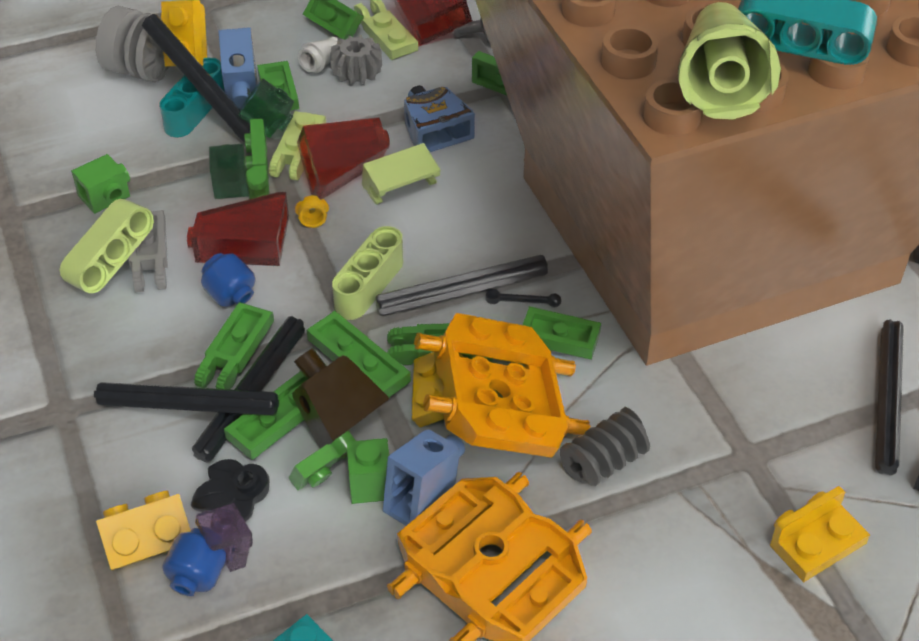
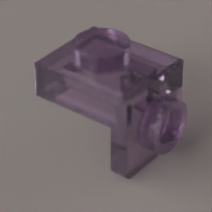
[195,503,253,572]

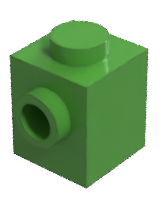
[71,154,130,214]
[346,438,390,504]

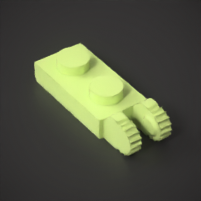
[354,0,418,60]
[269,111,326,181]

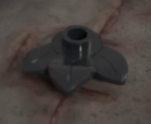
[191,459,270,534]

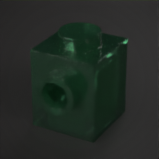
[238,78,294,138]
[209,144,249,199]

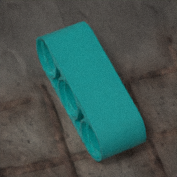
[738,0,877,65]
[159,57,225,138]

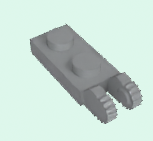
[129,210,168,293]

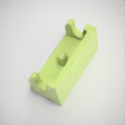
[362,143,441,205]

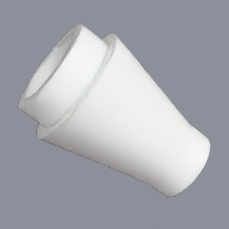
[298,37,338,73]

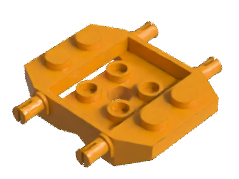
[414,313,591,458]
[387,472,592,641]

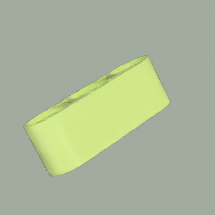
[60,199,154,293]
[332,226,403,320]

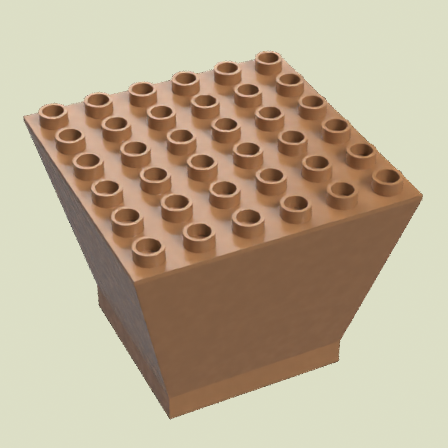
[475,0,919,366]

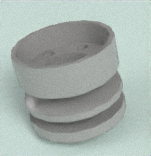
[95,5,170,82]

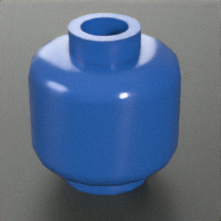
[201,253,256,307]
[162,528,227,596]

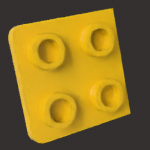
[161,0,207,67]

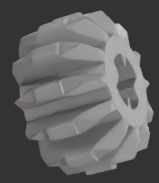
[330,35,382,85]

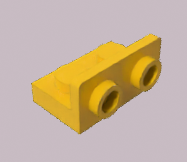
[770,486,870,583]

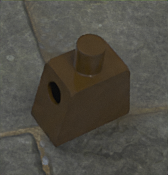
[292,348,389,448]

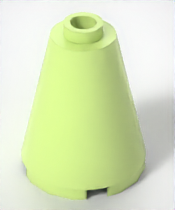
[678,2,781,120]

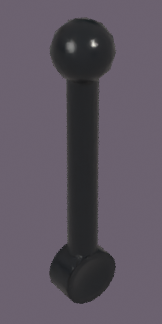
[486,289,562,308]

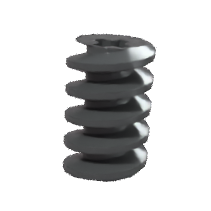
[560,407,650,486]

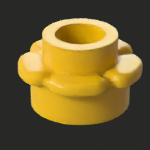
[295,195,329,228]

